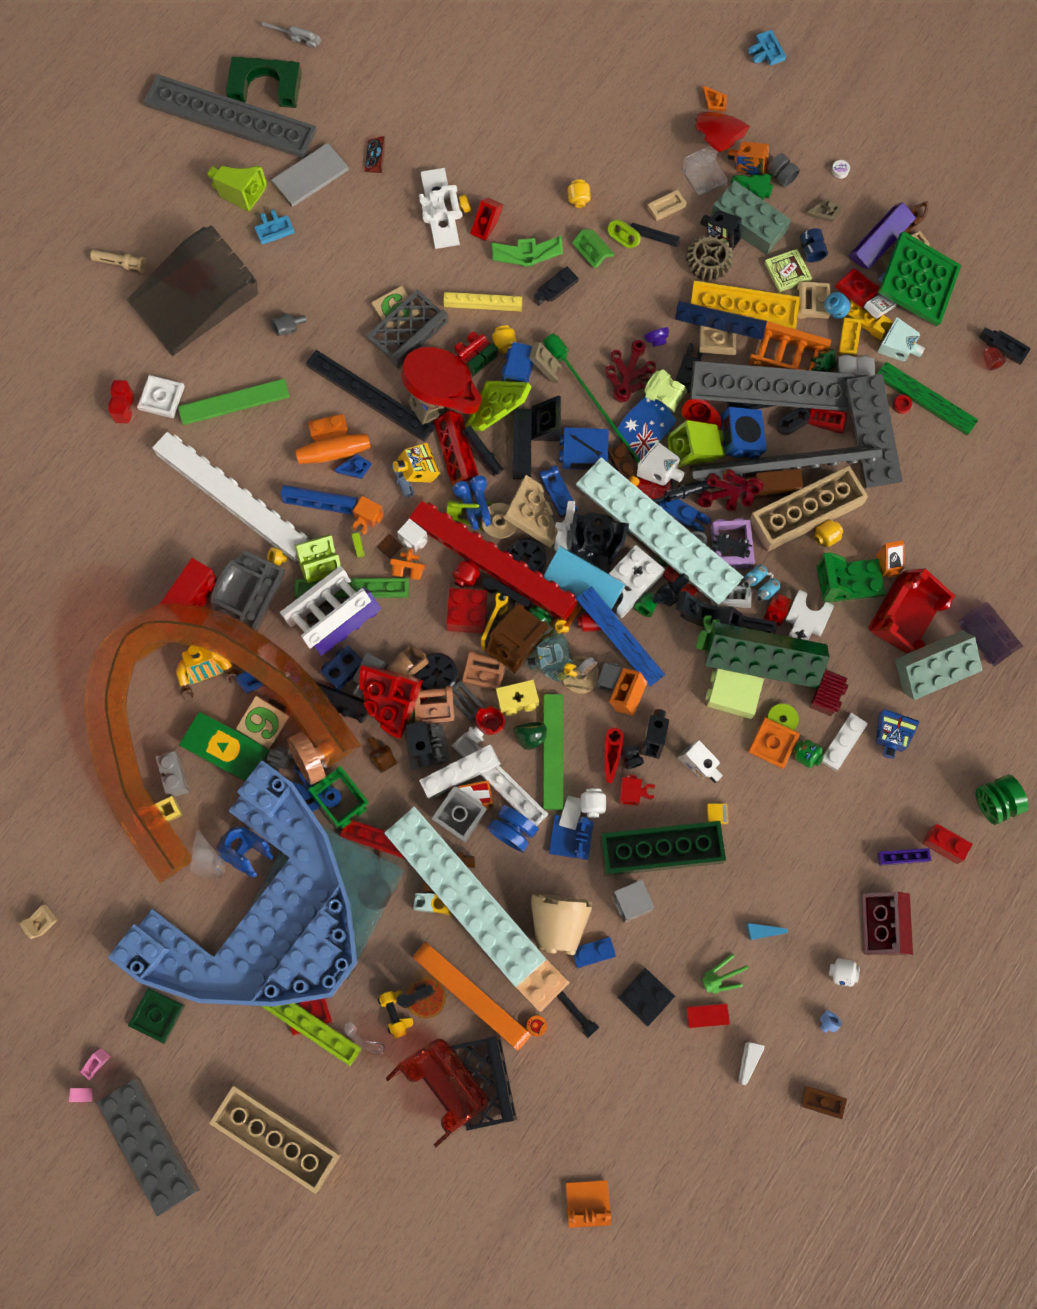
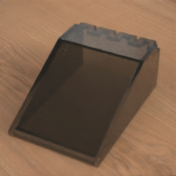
[126,225,258,356]

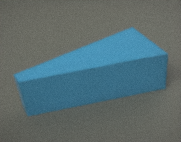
[746,923,788,940]

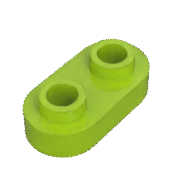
[608,220,641,248]

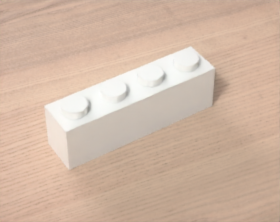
[419,745,501,800]

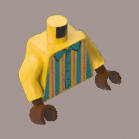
[176,644,238,700]

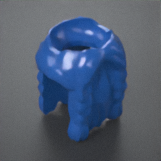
[216,826,273,877]

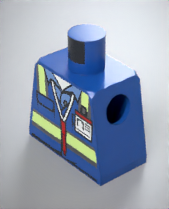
[876,709,920,759]

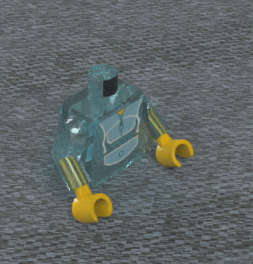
[527,620,577,682]

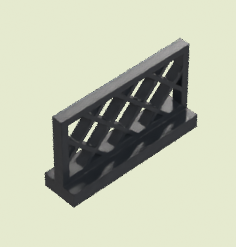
[450,1035,517,1131]

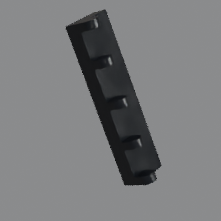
[290,676,368,723]

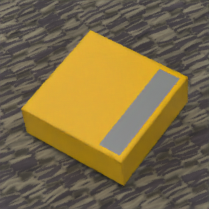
[707,804,728,824]

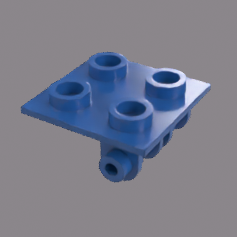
[549,815,594,860]

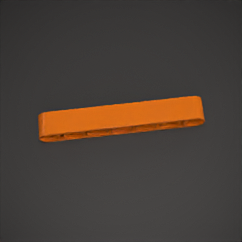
[412,942,531,1051]

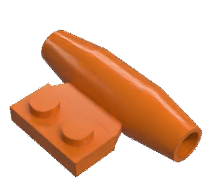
[295,414,371,464]

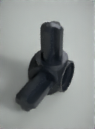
[652,573,690,607]

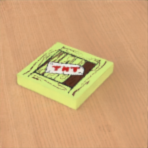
[764,249,812,292]

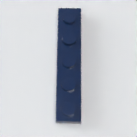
[675,301,767,340]

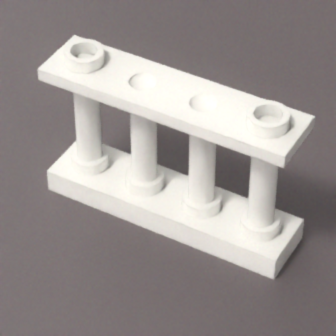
[280,566,371,648]

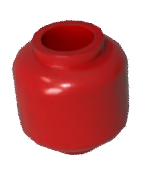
[452,560,480,588]

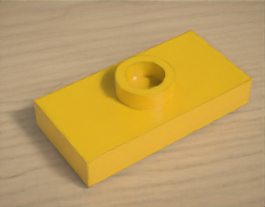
[838,317,862,356]

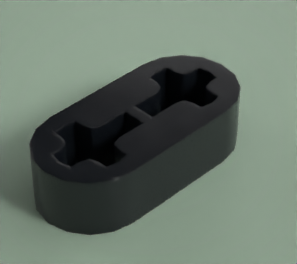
[777,407,810,435]

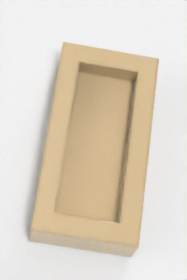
[647,190,687,221]

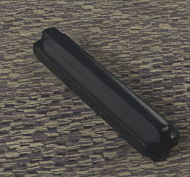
[630,223,680,247]

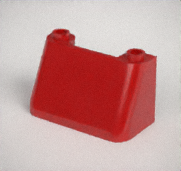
[869,568,956,654]

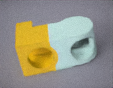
[413,893,452,916]

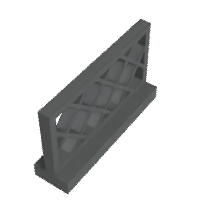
[366,289,448,369]

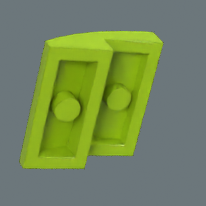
[294,534,341,583]

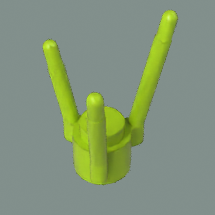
[447,501,493,531]

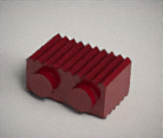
[810,669,849,716]

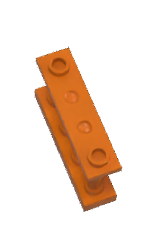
[748,320,832,371]

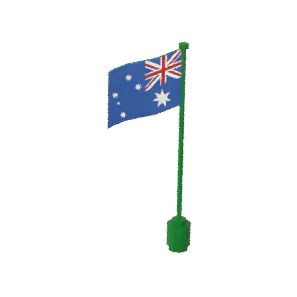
[543,333,676,464]

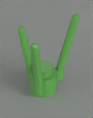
[701,954,749,994]

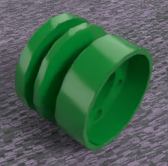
[975,774,1029,825]

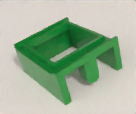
[307,765,369,829]

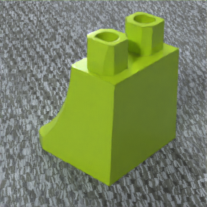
[207,165,267,212]
[667,420,727,468]

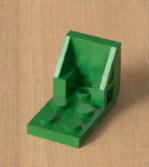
[816,552,885,603]

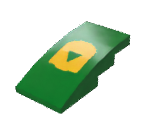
[178,712,270,782]

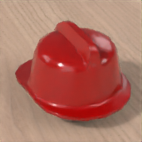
[681,399,722,430]

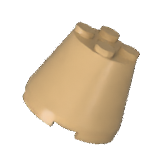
[531,894,593,955]

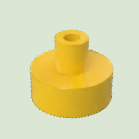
[458,194,472,213]
[267,547,287,566]

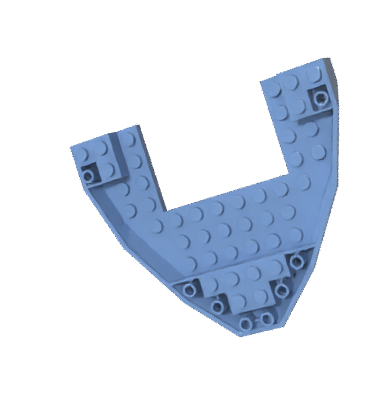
[108,761,357,1006]

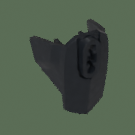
[571,512,629,574]

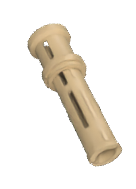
[90,249,146,273]

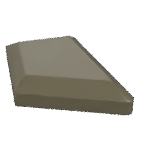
[807,198,842,221]

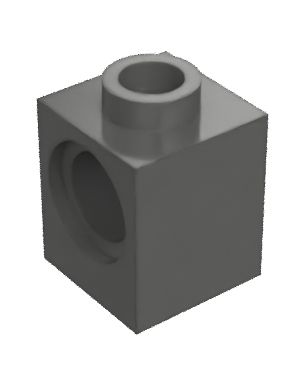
[596,662,622,694]

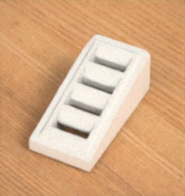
[711,586,752,608]
[738,1042,765,1085]

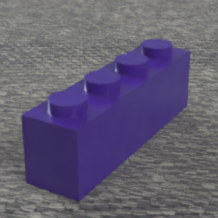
[303,587,381,656]

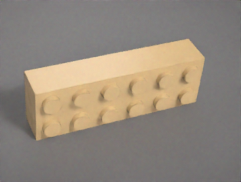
[749,466,868,552]
[209,1086,341,1194]

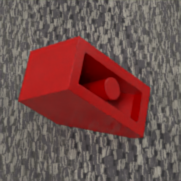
[470,197,504,241]

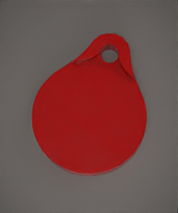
[401,347,482,414]

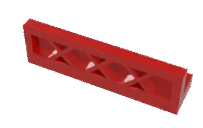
[434,411,479,486]

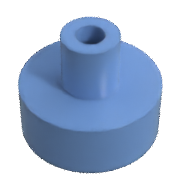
[820,1010,842,1032]

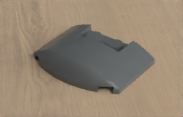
[210,550,285,638]

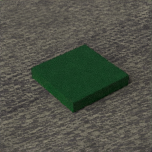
[128,988,185,1044]

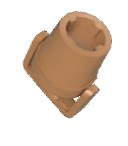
[385,645,428,676]

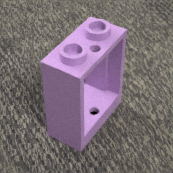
[710,518,755,569]

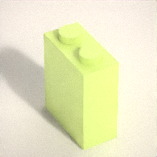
[705,669,764,719]

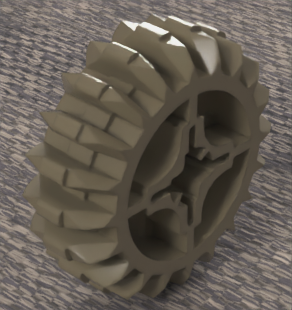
[685,234,734,281]

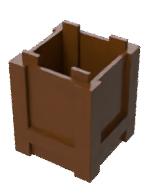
[485,603,549,674]

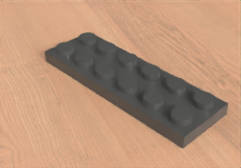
[845,374,903,488]

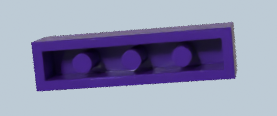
[877,848,931,866]

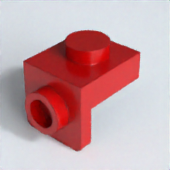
[764,593,793,626]

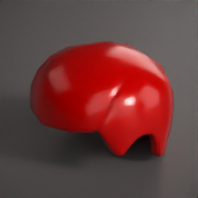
[475,706,505,735]

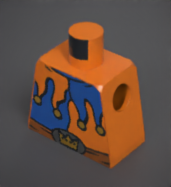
[728,141,769,176]

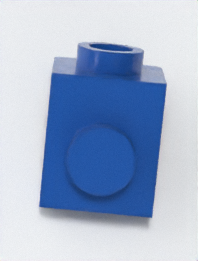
[236,661,269,695]

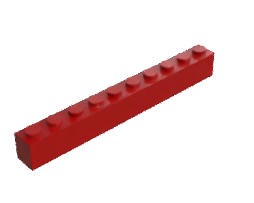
[409,501,577,621]

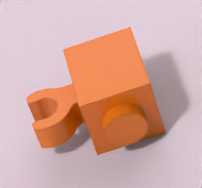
[353,496,384,535]

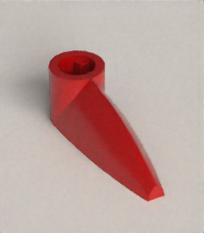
[605,728,623,783]

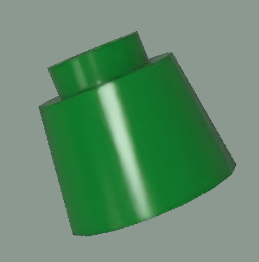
[634,592,658,617]

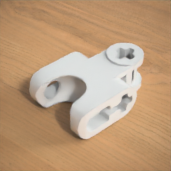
[785,590,834,640]

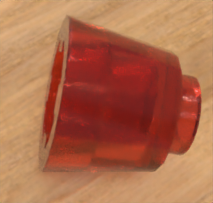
[983,347,1007,371]

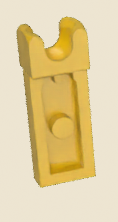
[845,300,893,340]

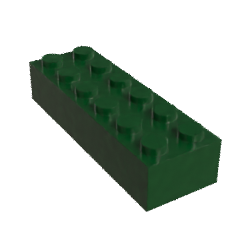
[704,622,830,688]
[600,821,726,876]

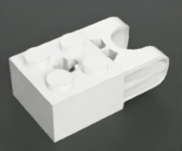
[609,545,664,618]

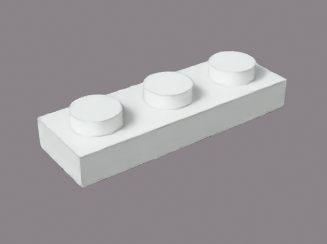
[822,713,868,772]

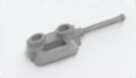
[262,21,321,48]

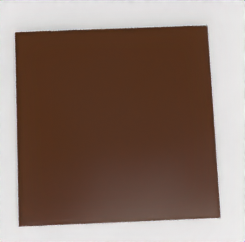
[377,534,403,559]

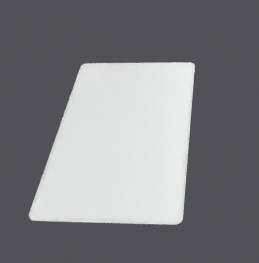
[559,795,581,830]

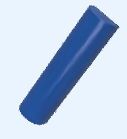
[281,485,358,515]

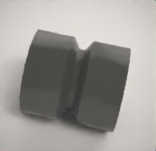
[767,153,800,187]

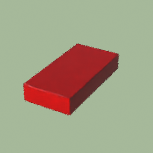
[686,1004,730,1028]

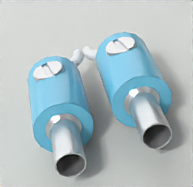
[743,564,780,602]

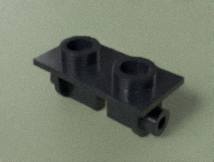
[711,532,752,559]

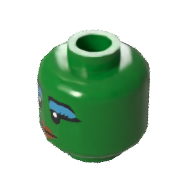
[793,739,824,768]

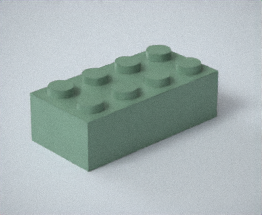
[711,181,791,255]
[895,630,982,700]

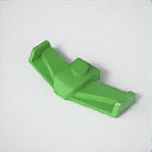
[491,236,563,267]

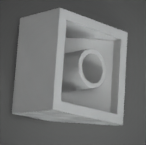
[432,786,487,842]

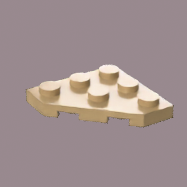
[503,475,558,548]

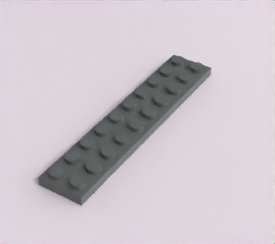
[143,74,317,158]
[690,361,869,411]
[690,444,882,481]

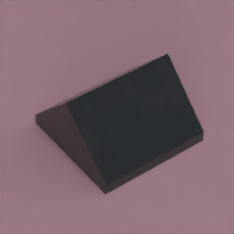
[531,395,561,441]

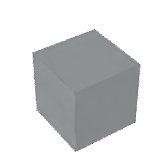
[612,880,655,923]

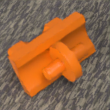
[390,548,427,580]

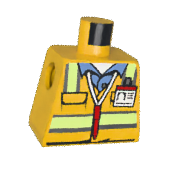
[393,443,440,483]

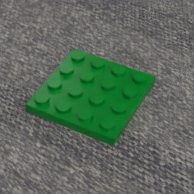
[878,231,961,326]

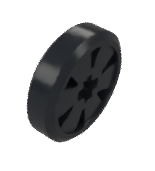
[507,538,547,573]
[415,653,458,690]

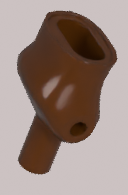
[367,736,398,773]

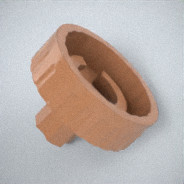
[287,732,335,785]

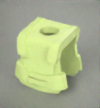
[644,369,687,413]

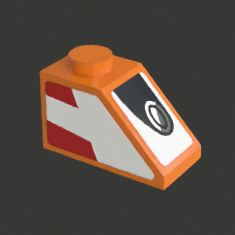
[876,540,904,578]
[450,780,493,811]

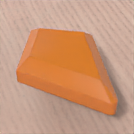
[703,86,727,112]

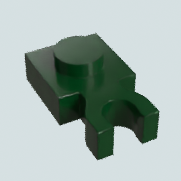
[811,349,836,372]

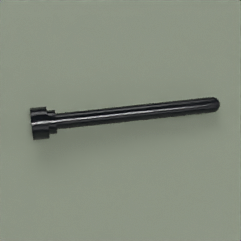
[556,991,600,1039]

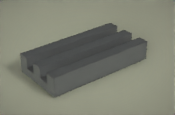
[452,681,485,722]

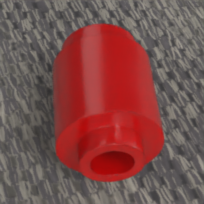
[577,613,601,632]

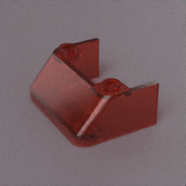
[386,1039,489,1148]

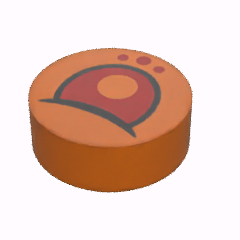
[526,1015,547,1037]

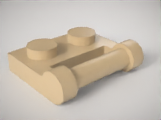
[797,282,830,319]

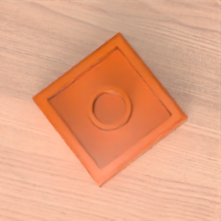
[748,717,800,769]

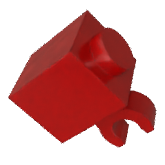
[619,775,655,806]

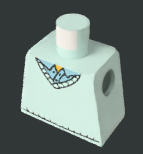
[877,318,925,361]

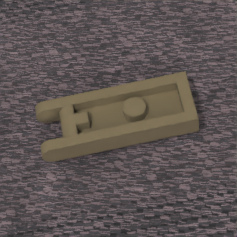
[529,341,562,383]

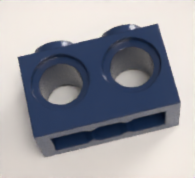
[320,646,363,691]

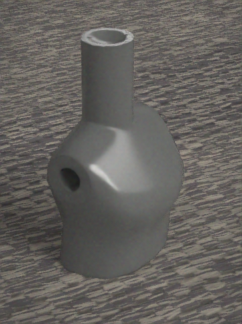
[271,313,306,336]

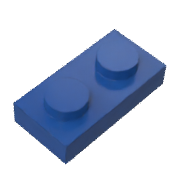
[573,937,616,968]

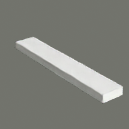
[452,732,548,826]

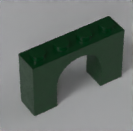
[226,57,302,108]

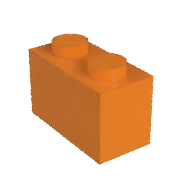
[609,668,648,716]

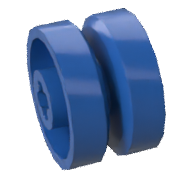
[487,805,539,853]

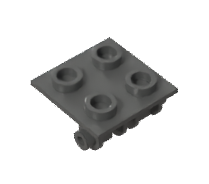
[404,724,450,770]

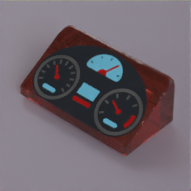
[365,136,385,173]

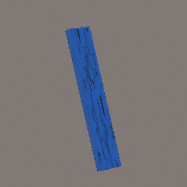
[576,586,665,687]

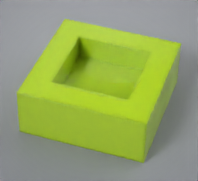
[352,533,365,558]

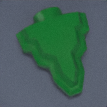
[731,173,774,200]

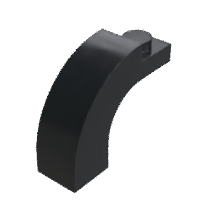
[676,591,742,627]

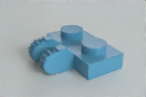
[748,29,786,66]
[255,209,295,245]

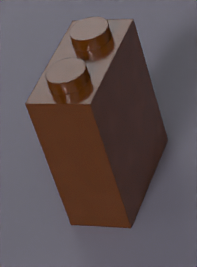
[753,469,803,498]

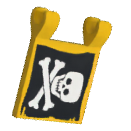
[481,593,508,651]

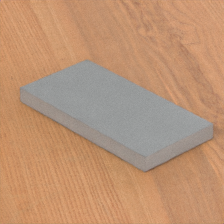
[272,143,349,207]

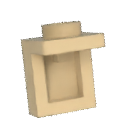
[19,904,58,939]

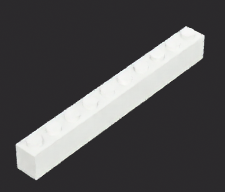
[152,432,309,563]

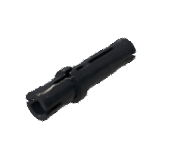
[462,425,504,477]
[664,480,717,502]

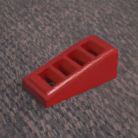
[808,408,847,434]

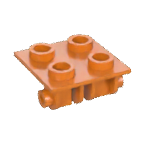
[566,1180,611,1228]

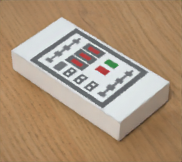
[864,294,897,319]

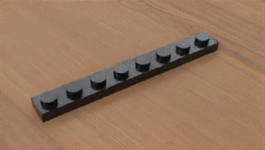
[306,350,435,442]

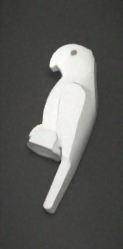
[554,501,575,552]

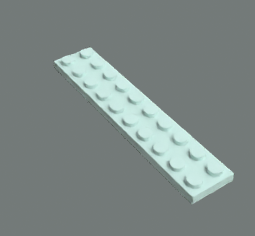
[576,458,744,606]
[385,806,547,987]

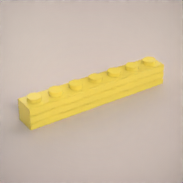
[444,292,522,312]

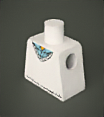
[637,442,685,486]

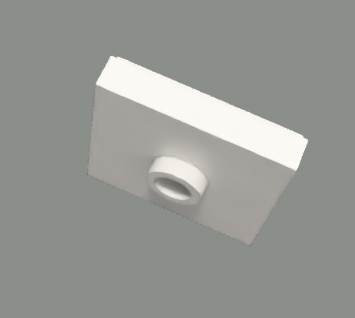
[137,375,185,418]

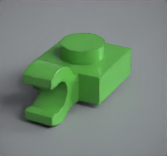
[696,615,720,650]

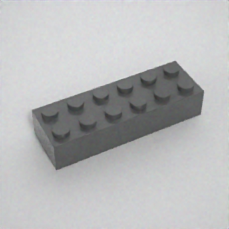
[97,1079,200,1216]

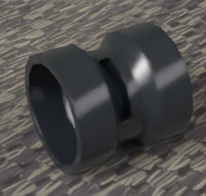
[621,744,644,770]

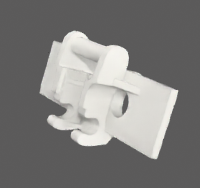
[419,168,463,249]

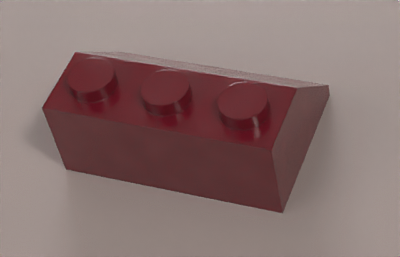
[862,891,913,956]

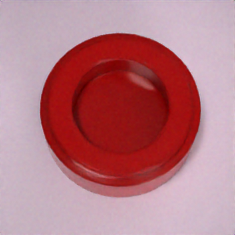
[892,395,912,414]

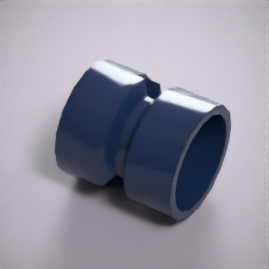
[800,228,828,263]

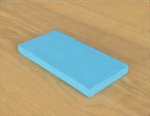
[544,546,625,610]

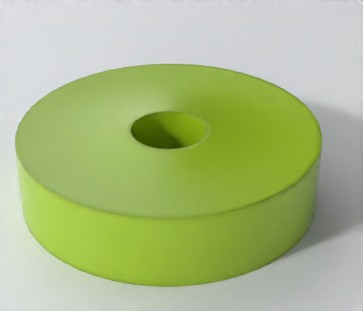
[767,704,799,731]

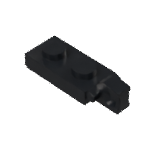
[533,266,579,306]
[979,327,1031,365]

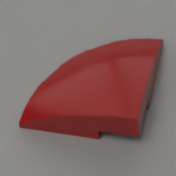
[695,112,750,152]
[359,665,423,739]

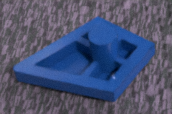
[335,454,372,479]

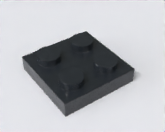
[618,968,675,1027]

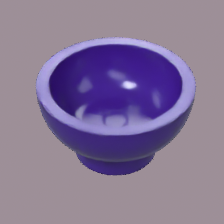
[643,327,669,348]

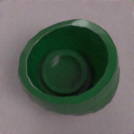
[513,722,547,750]

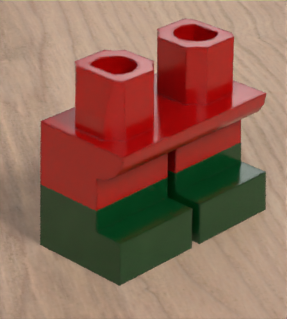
[454,331,498,377]

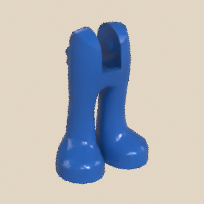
[452,476,491,530]

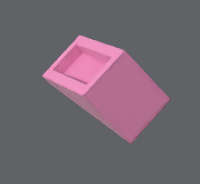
[80,1048,111,1081]
[69,1088,93,1102]

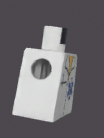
[677,740,723,783]

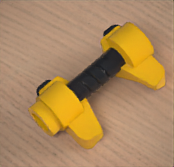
[378,990,413,1039]

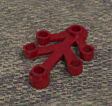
[605,340,656,403]
[697,469,764,511]

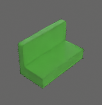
[572,229,614,268]

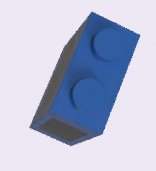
[721,407,767,459]
[559,427,609,470]

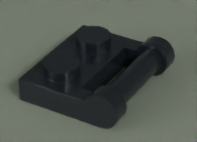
[397,983,436,1008]

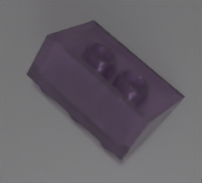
[958,602,1023,667]

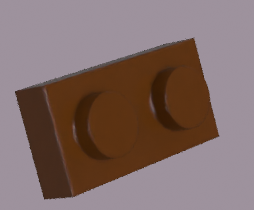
[608,443,638,479]
[800,1086,847,1119]

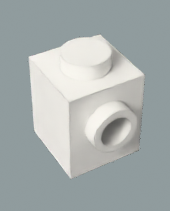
[397,519,428,552]

